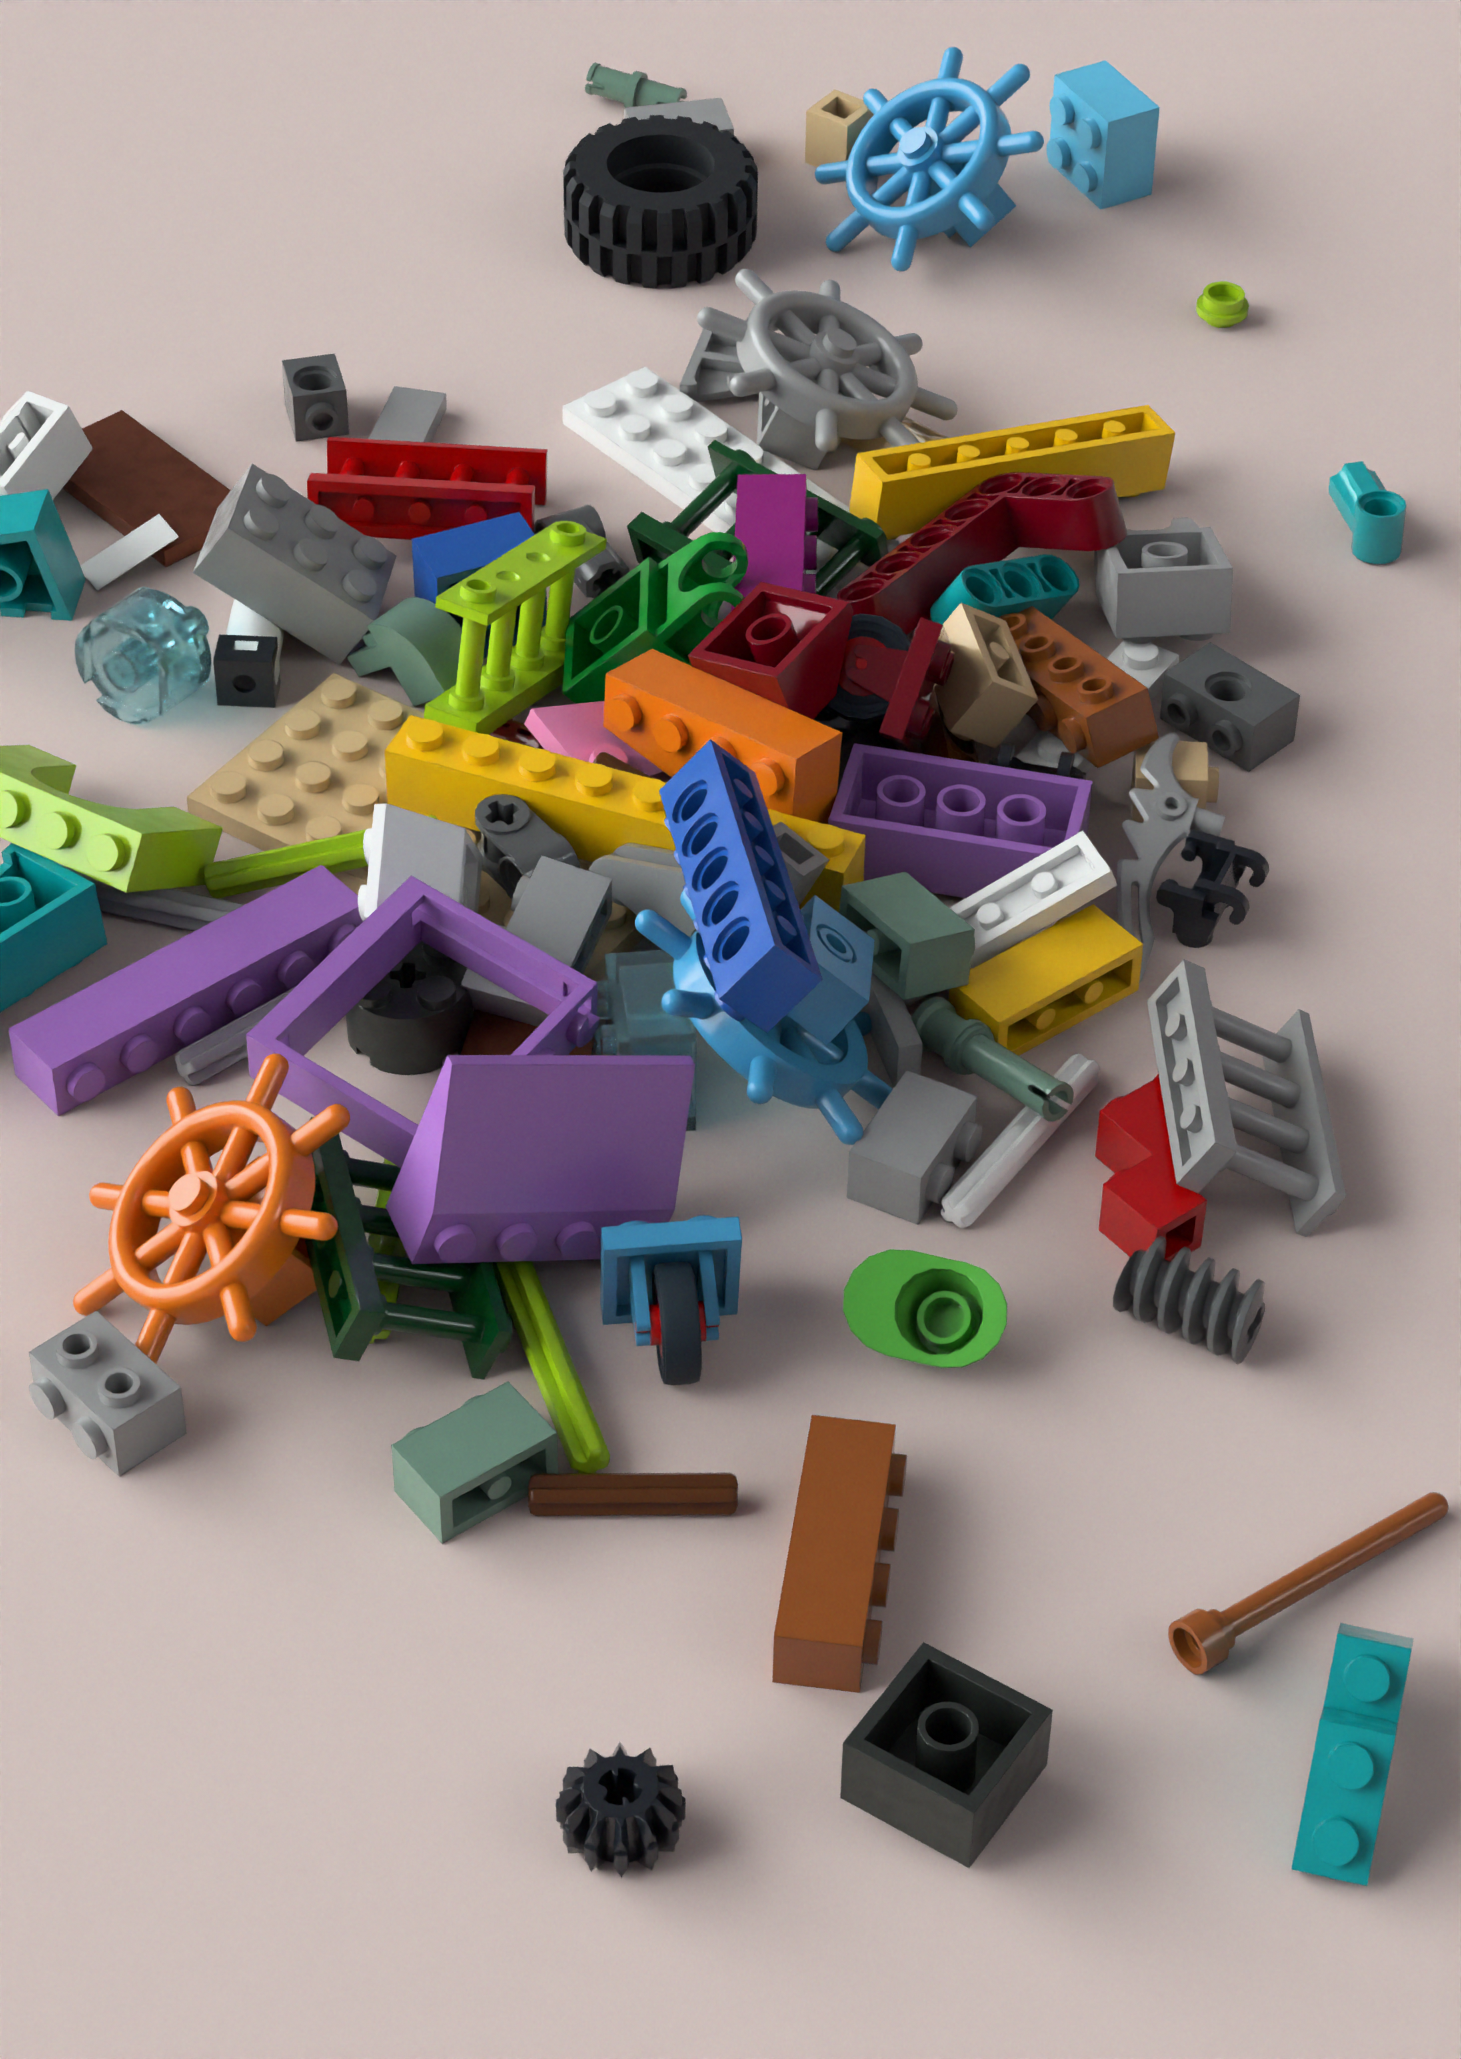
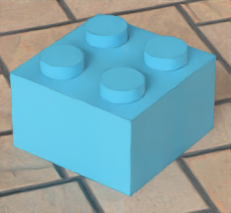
[1046,60,1160,210]

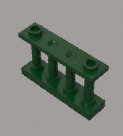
[627,440,889,596]
[304,1117,512,1379]

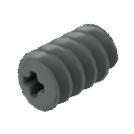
[1113,1236,1265,1365]

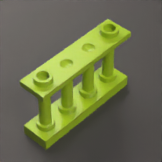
[424,521,607,735]

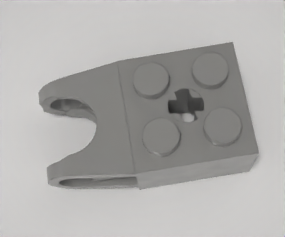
[1094,517,1233,644]

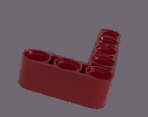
[837,472,1127,635]

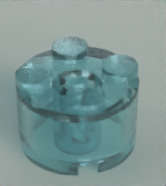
[75,587,212,725]

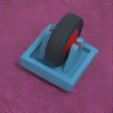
[600,1215,742,1385]

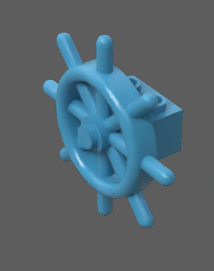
[815,47,1044,272]
[635,890,893,1145]

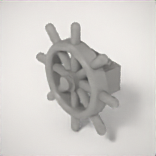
[697,269,958,470]

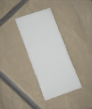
[80,514,179,591]

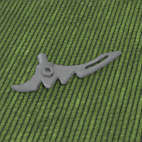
[1116,733,1225,983]

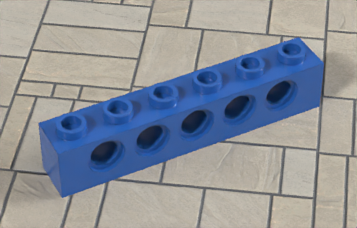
[659,739,823,1033]

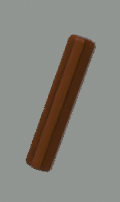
[528,1473,738,1516]

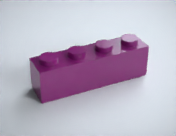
[731,474,818,611]

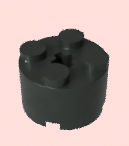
[346,941,473,1075]

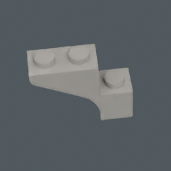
[588,822,829,937]

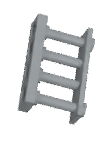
[1147,959,1346,1237]

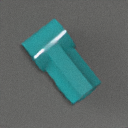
[1329,461,1406,564]

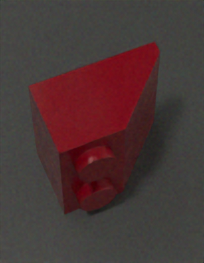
[688,582,854,720]

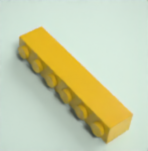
[849,405,1176,540]

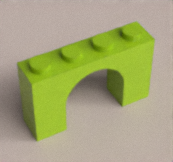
[0,745,223,893]

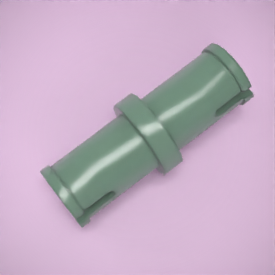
[585,63,687,108]

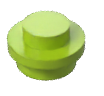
[1196,281,1249,328]

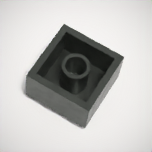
[840,1642,1053,1868]

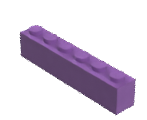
[8,865,363,1116]

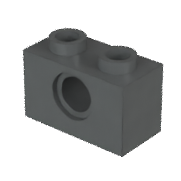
[1160,642,1300,772]

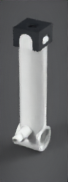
[213,489,302,708]

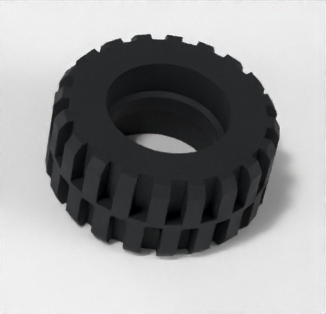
[563,115,758,288]

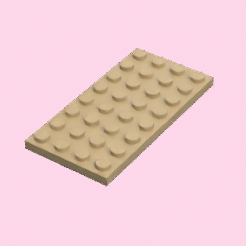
[187,673,645,983]

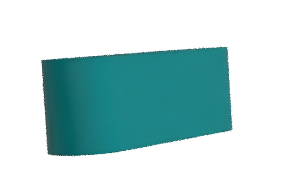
[930,554,1080,624]

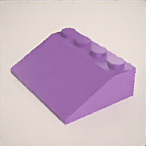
[386,1055,695,1264]

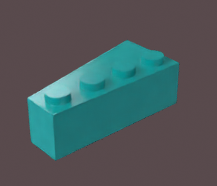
[0,489,86,621]

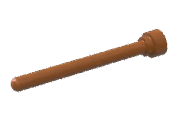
[1168,1492,1448,1675]

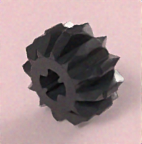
[556,1742,686,1878]

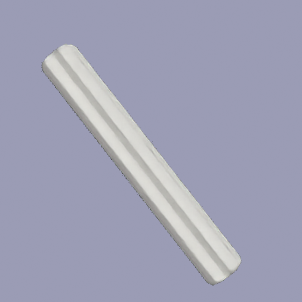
[941,1054,1100,1228]

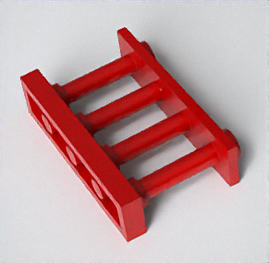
[307,437,548,540]

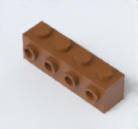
[998,606,1159,768]

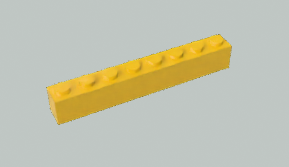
[385,715,866,913]

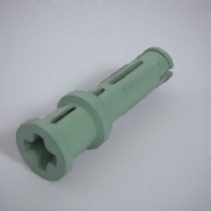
[911,997,1074,1122]

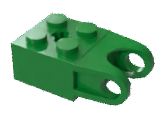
[563,532,748,704]

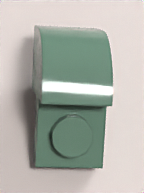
[347,597,484,706]

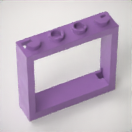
[246,875,600,1168]

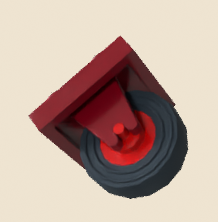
[826,614,956,752]

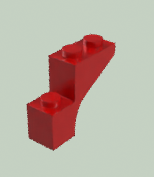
[1095,1074,1207,1261]

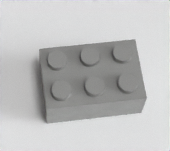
[193,463,396,665]

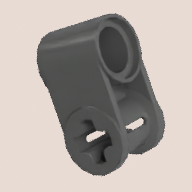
[475,794,580,899]

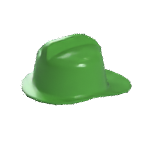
[843,1249,1007,1368]

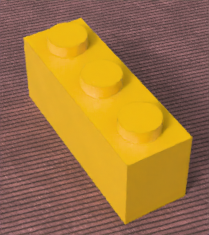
[948,904,1143,1056]

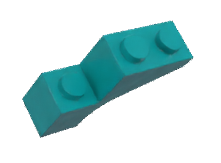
[1291,1623,1414,1886]

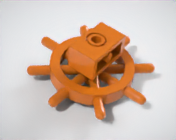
[73,1053,350,1364]

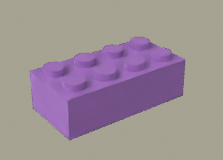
[828,743,1093,898]

